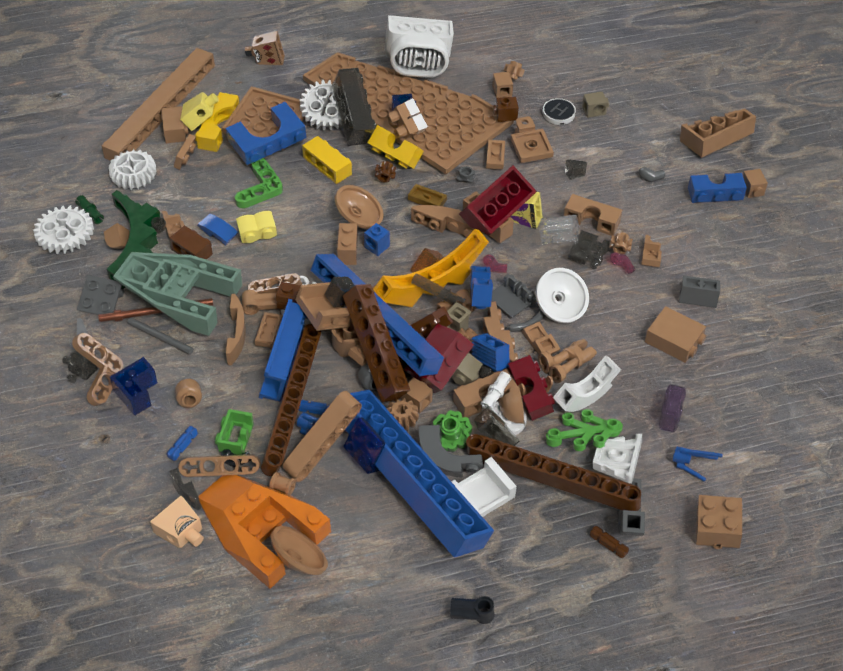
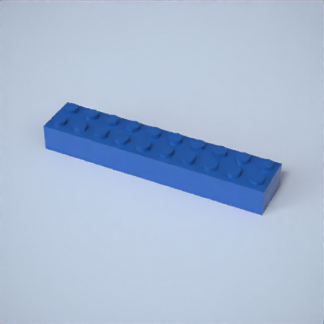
[345,390,494,558]

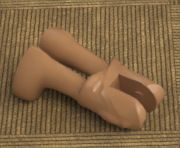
[538,339,597,383]

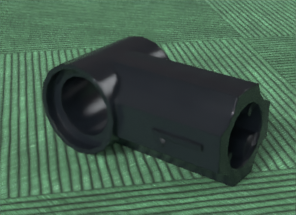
[450,596,495,624]

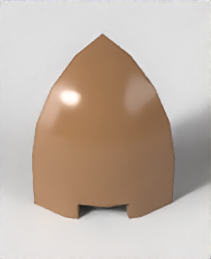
[104,223,130,249]
[498,386,524,424]

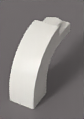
[553,356,621,412]

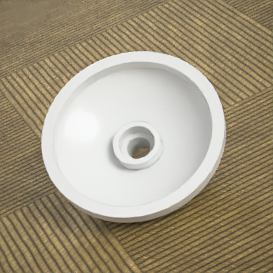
[536,268,589,323]

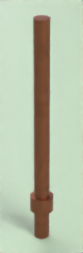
[98,298,213,322]

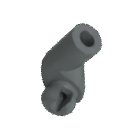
[639,167,665,182]

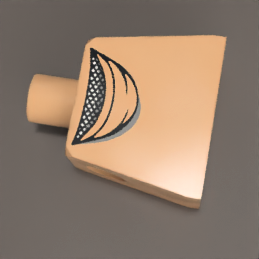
[150,496,204,548]

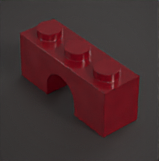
[508,355,555,421]

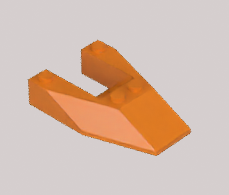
[197,475,331,589]

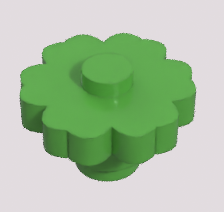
[433,410,473,452]

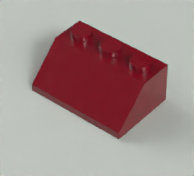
[404,323,474,393]

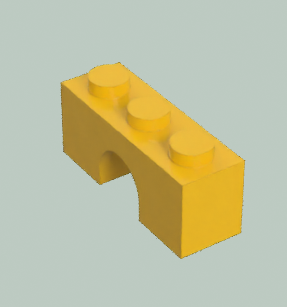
[368,125,424,169]

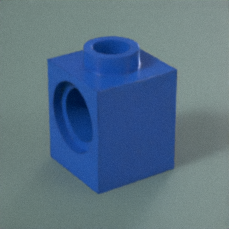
[364,223,390,256]

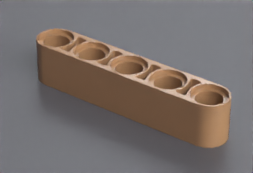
[283,391,362,482]

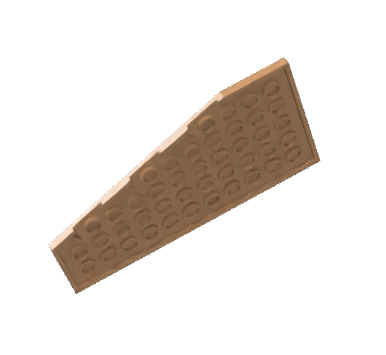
[303,52,514,174]

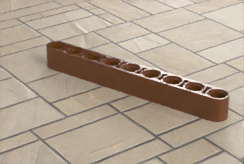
[261,324,321,476]
[466,434,641,511]

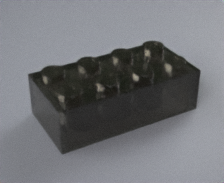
[332,68,376,146]

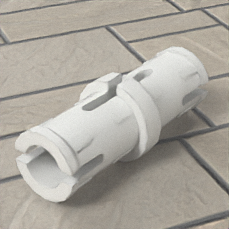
[481,372,512,411]

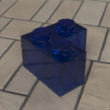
[110,357,158,416]

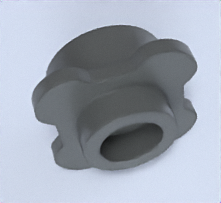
[457,166,475,183]

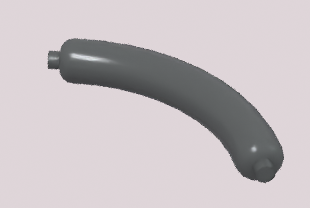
[507,309,545,331]

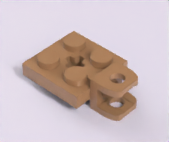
[511,116,554,163]

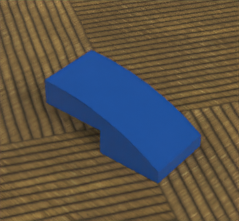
[197,214,238,246]

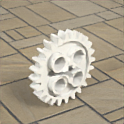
[300,80,354,130]
[33,205,94,254]

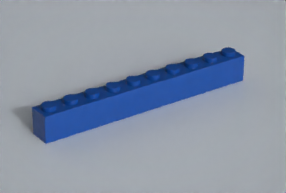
[311,254,444,376]

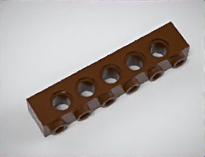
[343,284,410,402]

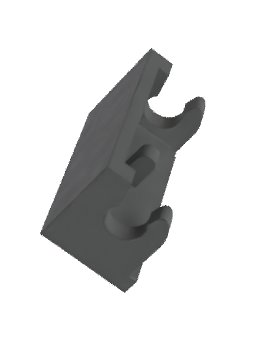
[679,275,720,308]

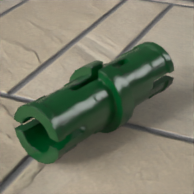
[75,195,104,224]

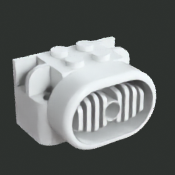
[384,15,454,78]

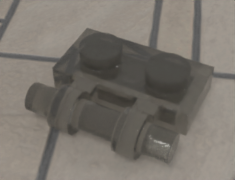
[568,230,610,269]

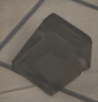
[565,159,587,180]

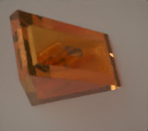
[411,248,444,273]

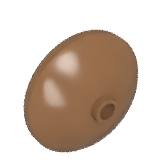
[335,185,383,229]
[271,526,328,575]

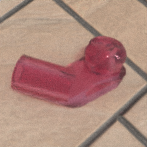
[610,252,635,274]
[483,254,507,273]

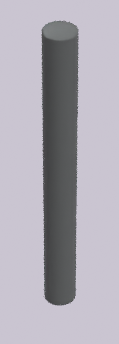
[128,317,194,355]

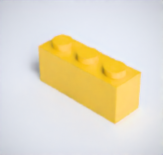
[302,136,352,184]

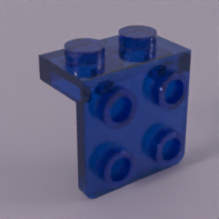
[343,417,385,474]

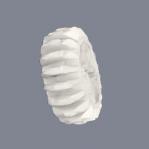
[109,149,156,190]

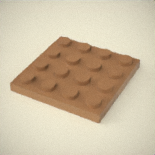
[222,86,305,150]

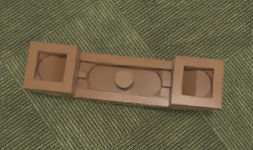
[226,294,246,365]

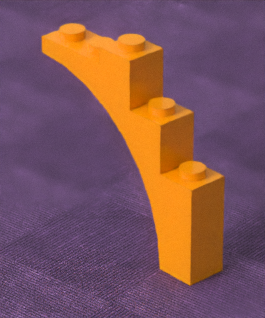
[373,229,489,307]

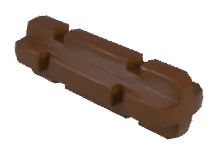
[590,526,629,558]

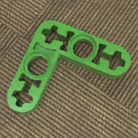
[235,158,283,208]

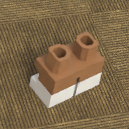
[386,98,428,139]

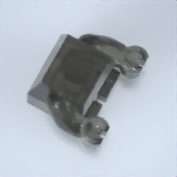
[62,351,98,383]

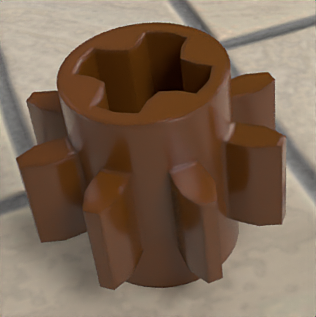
[375,161,396,182]

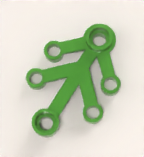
[546,409,623,451]

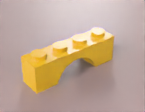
[195,92,239,152]

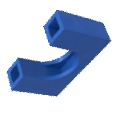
[225,102,307,165]

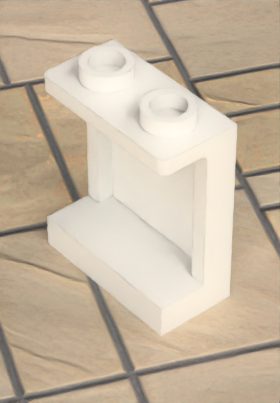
[451,457,516,517]

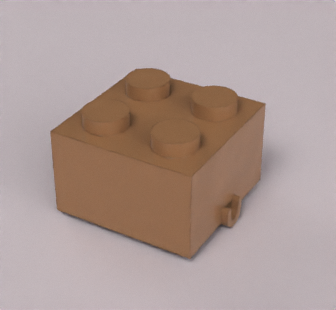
[696,495,742,549]

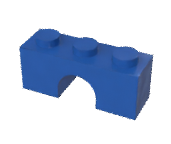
[688,173,747,203]
[470,266,493,309]

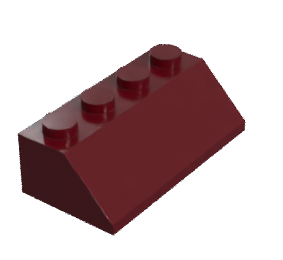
[459,165,537,235]

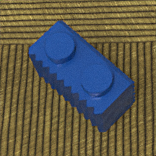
[472,333,510,372]

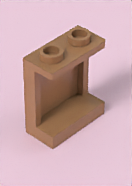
[295,282,352,331]

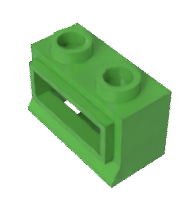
[215,409,254,455]

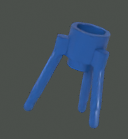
[297,412,319,435]
[673,446,723,481]

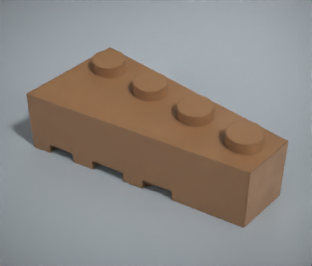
[680,108,756,157]

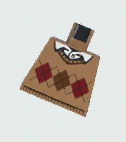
[245,31,285,65]

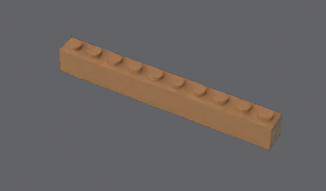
[102,48,215,161]

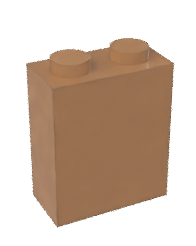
[645,306,707,363]

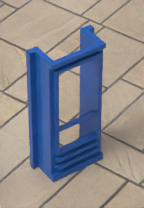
[259,299,306,402]

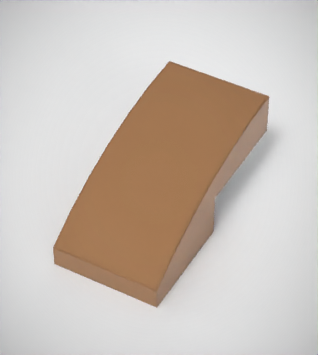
[522,321,560,355]

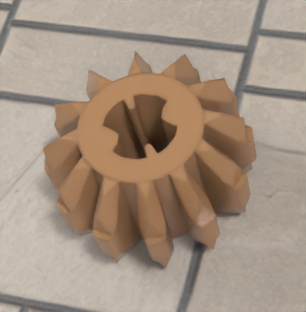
[386,397,419,432]

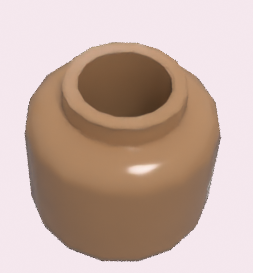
[175,379,202,408]

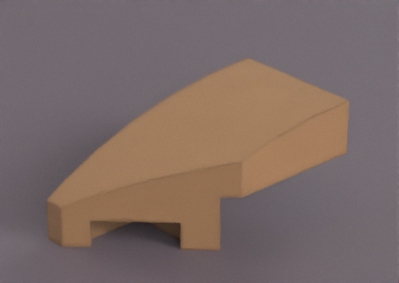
[162,211,184,237]
[641,235,662,267]

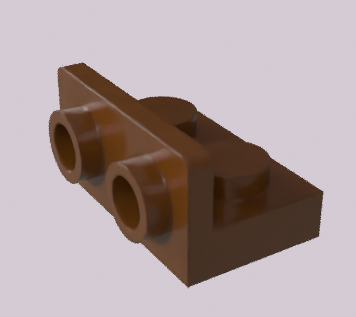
[410,306,453,338]

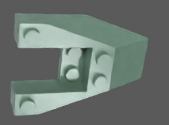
[113,252,242,336]

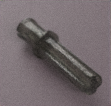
[411,273,466,306]

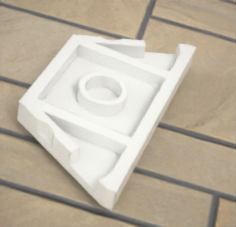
[593,434,642,484]

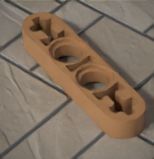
[179,454,261,477]

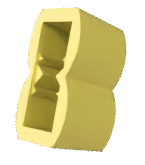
[236,211,277,243]

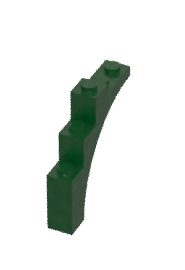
[106,190,161,290]

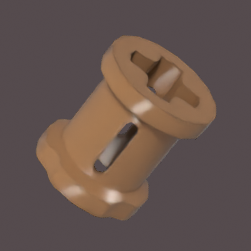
[269,472,296,495]

